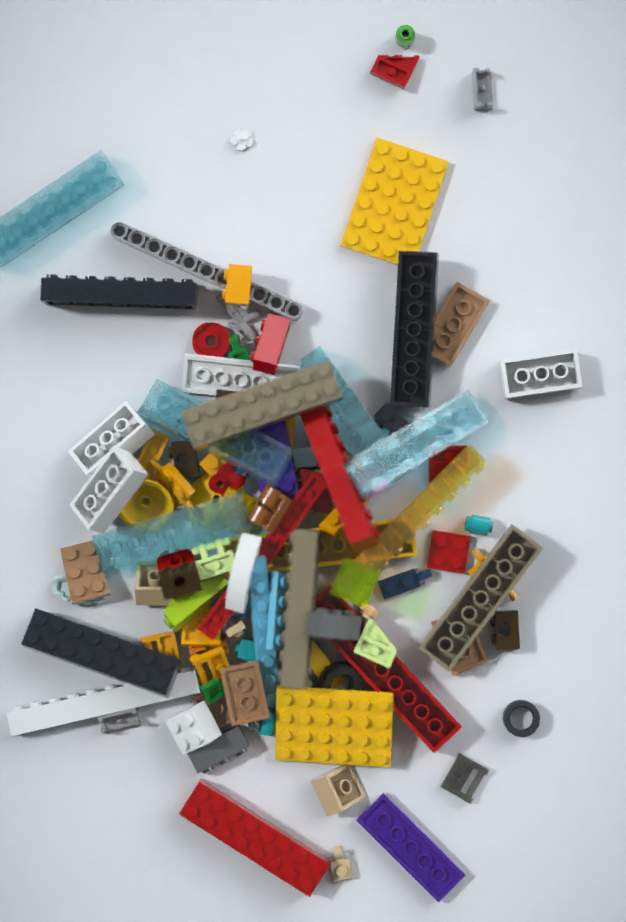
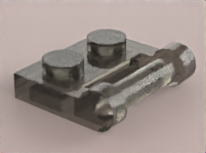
[440,753,490,804]

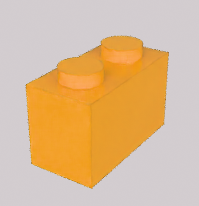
[222,264,252,306]

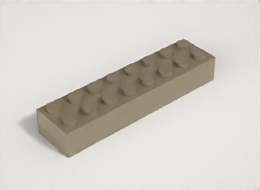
[181,360,343,452]
[418,524,543,672]
[278,528,322,689]

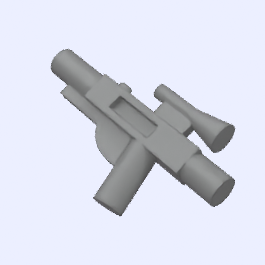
[216,293,260,342]

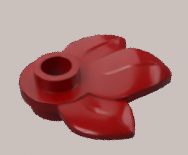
[208,461,246,498]

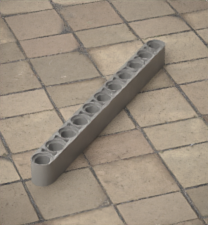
[110,222,302,321]

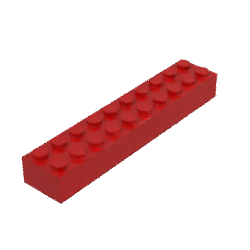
[315,585,462,753]

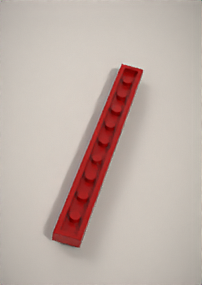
[197,472,327,640]

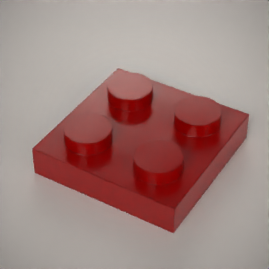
[427,530,471,574]

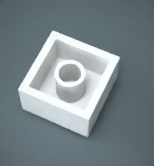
[165,701,222,755]

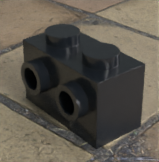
[373,402,414,442]

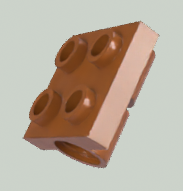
[247,483,292,534]

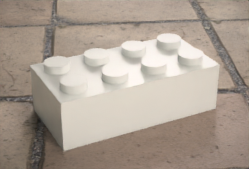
[498,349,583,399]
[68,401,155,478]
[70,446,149,533]

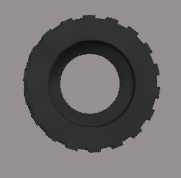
[318,661,363,691]

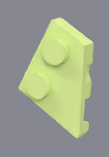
[354,618,397,668]

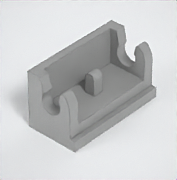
[472,67,493,110]
[98,707,141,734]

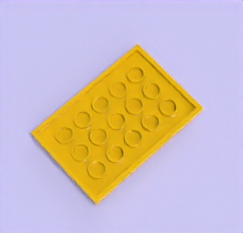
[340,137,449,265]
[275,686,393,767]

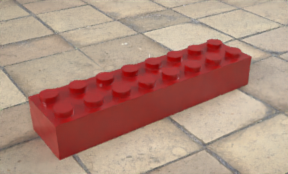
[300,406,380,553]
[179,779,331,897]

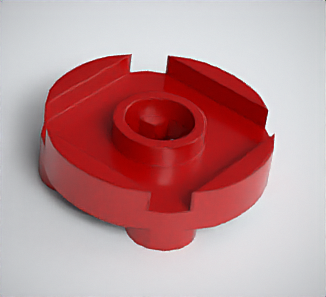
[192,322,230,357]
[157,547,196,582]

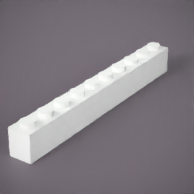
[7,666,201,736]

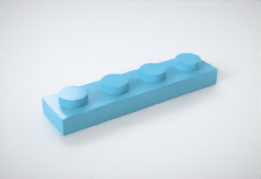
[266,571,288,650]

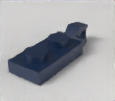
[377,568,432,599]

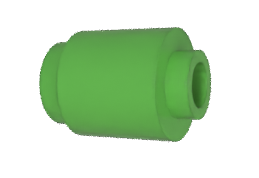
[395,25,415,48]

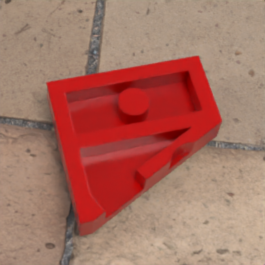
[370,55,420,90]
[428,445,467,482]

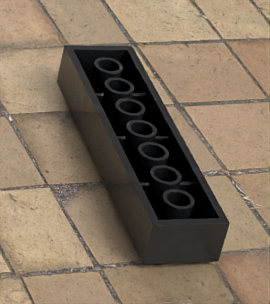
[390,251,439,408]
[40,274,198,310]
[21,608,182,699]

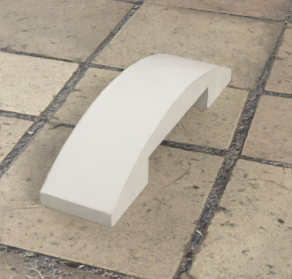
[225,533,262,613]

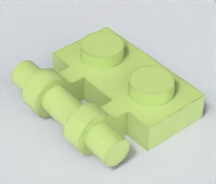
[192,537,235,580]

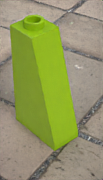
[163,557,229,632]

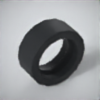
[502,700,540,737]

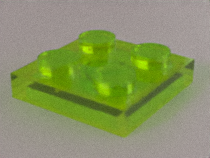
[330,557,381,608]

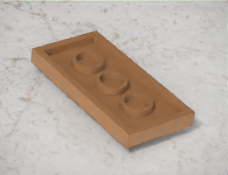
[433,282,489,367]

